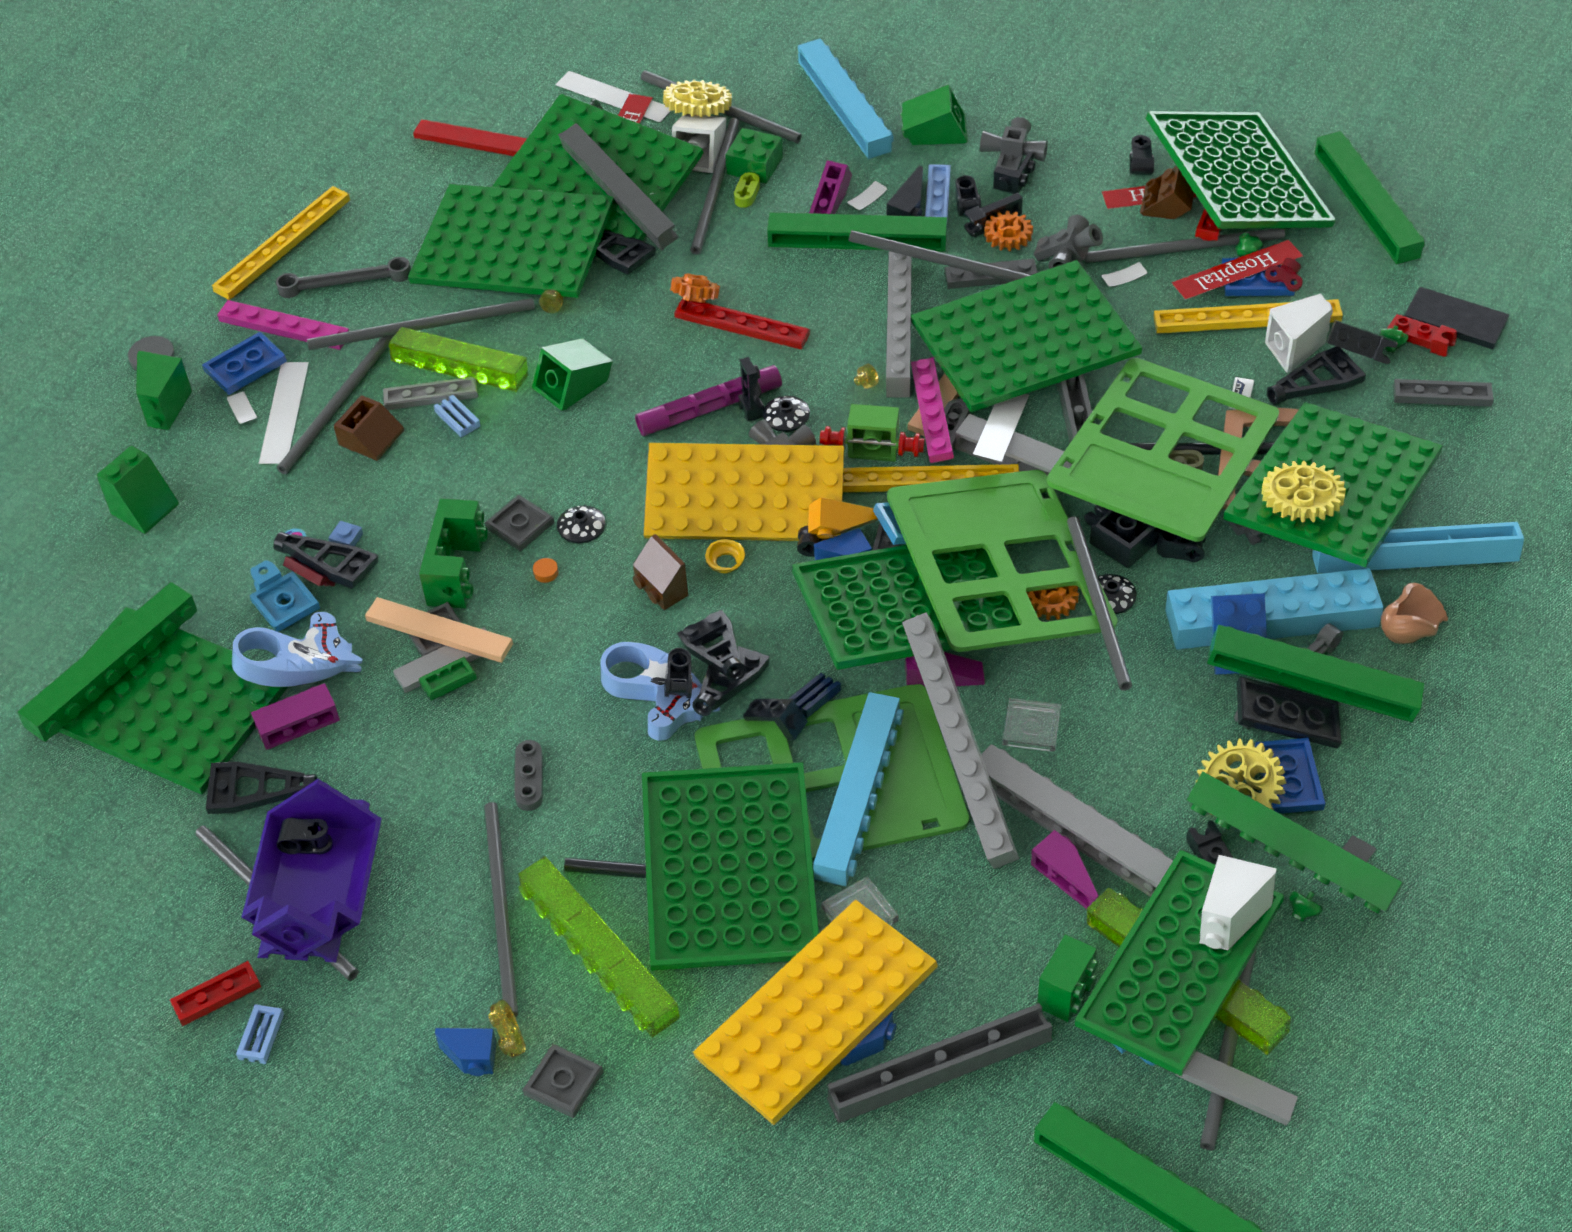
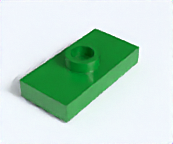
[418,656,477,701]

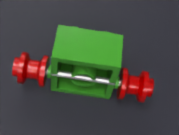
[820,404,925,462]

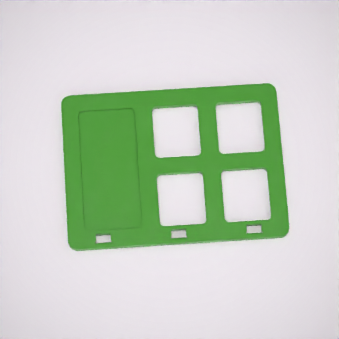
[1047,358,1279,542]
[887,470,1118,652]
[694,684,969,861]

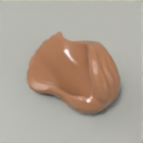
[1381,583,1448,644]

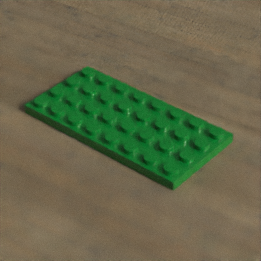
[1075,850,1284,1077]

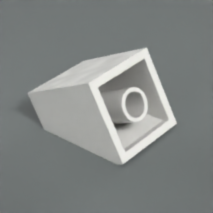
[672,114,726,173]
[1265,294,1333,373]
[1200,855,1276,950]

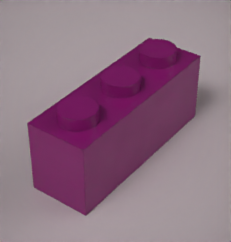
[251,683,340,750]

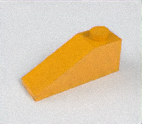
[808,498,878,539]

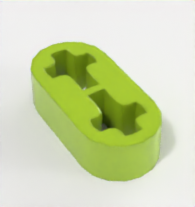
[734,172,760,208]

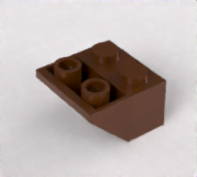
[1140,166,1194,220]
[333,395,404,461]

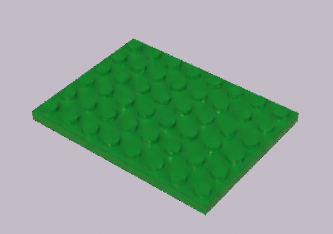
[492,93,704,248]
[1145,111,1336,229]
[408,184,615,298]
[911,260,1142,412]
[1223,402,1443,567]
[792,545,1020,670]
[59,607,288,795]
[642,762,819,971]

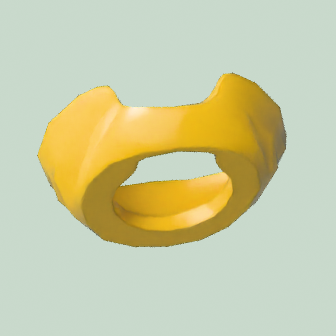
[705,539,745,574]

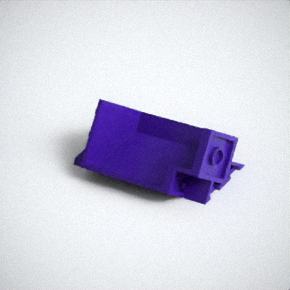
[241,779,382,962]

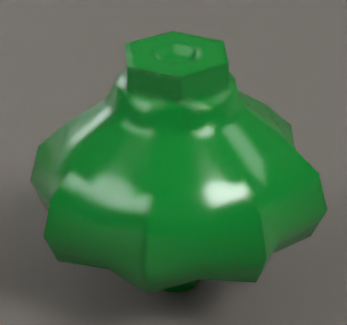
[1235,232,1263,257]
[1379,326,1408,352]
[1289,891,1323,922]

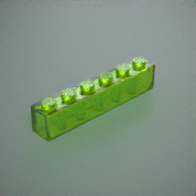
[389,327,528,392]

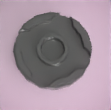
[128,336,175,371]

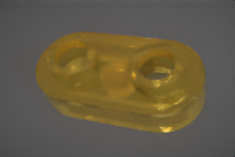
[489,1000,526,1058]

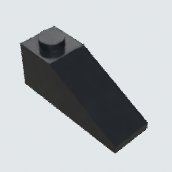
[886,166,923,216]

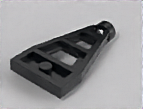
[595,230,656,275]
[1267,346,1366,405]
[273,532,378,589]
[677,609,746,681]
[692,646,770,716]
[206,762,318,814]

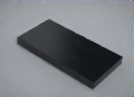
[1404,287,1510,349]
[1237,676,1342,749]

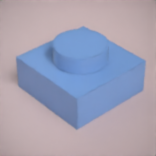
[328,521,363,546]

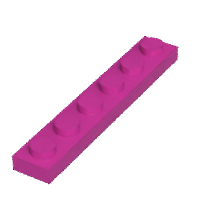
[217,300,349,350]
[911,357,954,463]

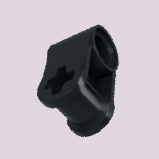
[1129,135,1154,175]
[955,175,982,217]
[1156,529,1206,562]
[664,648,692,699]
[277,818,333,855]

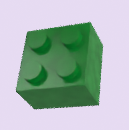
[725,128,783,184]
[1037,934,1099,1022]

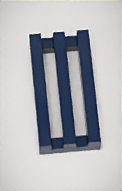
[789,673,841,718]

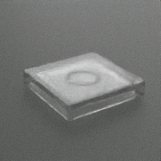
[1002,698,1062,752]
[821,876,899,925]

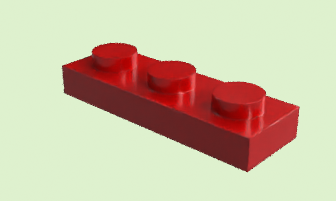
[169,961,261,1026]

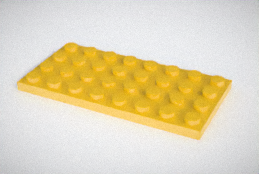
[644,443,844,542]
[693,899,938,1125]

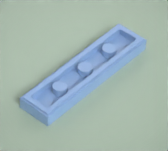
[925,164,951,221]

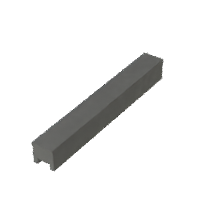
[558,123,679,251]
[1057,374,1094,443]
[827,1003,1052,1124]

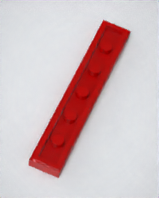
[413,119,527,156]
[674,298,810,350]

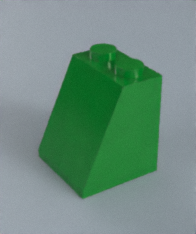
[900,84,968,145]
[532,338,613,411]
[136,351,192,430]
[96,445,179,534]

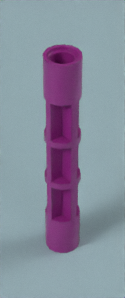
[635,365,782,436]

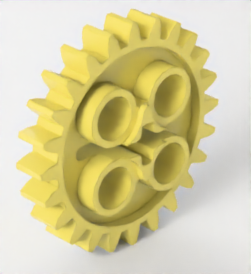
[663,80,732,117]
[1261,461,1346,522]
[1196,739,1286,815]

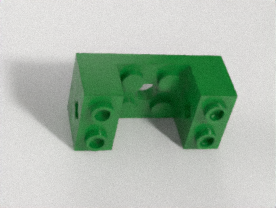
[419,498,488,609]

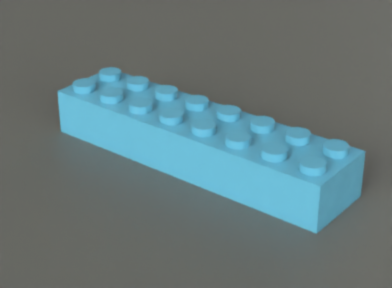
[1165,568,1384,650]

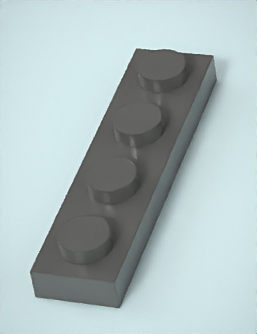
[945,259,1037,289]
[1393,379,1494,407]

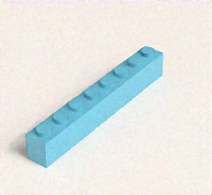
[798,38,894,159]
[1312,522,1524,573]
[813,692,904,886]

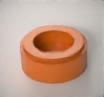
[533,558,558,583]

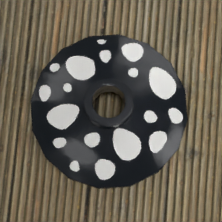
[763,395,810,432]
[557,505,606,544]
[1098,574,1137,614]

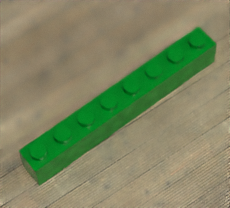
[1314,131,1425,265]
[767,212,947,252]
[17,582,198,742]
[1207,624,1424,723]
[1187,771,1404,914]
[1034,1102,1263,1232]

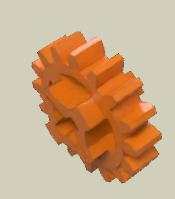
[984,211,1033,251]
[670,273,720,303]
[1026,586,1079,620]

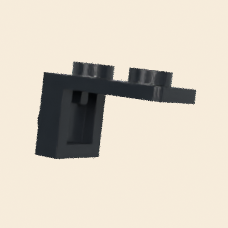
[993,151,1036,194]
[743,699,808,740]

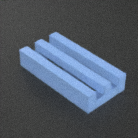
[434,395,481,438]
[236,1004,284,1064]

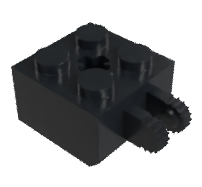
[1084,505,1160,569]

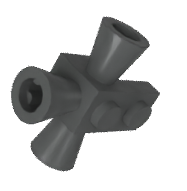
[979,117,1048,171]
[1033,215,1103,269]
[748,420,816,445]

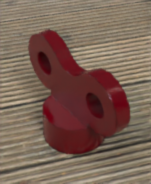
[1265,258,1303,292]

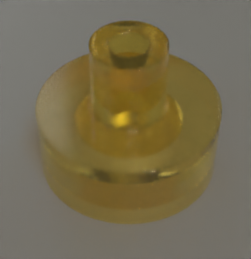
[539,290,564,313]
[854,363,879,389]

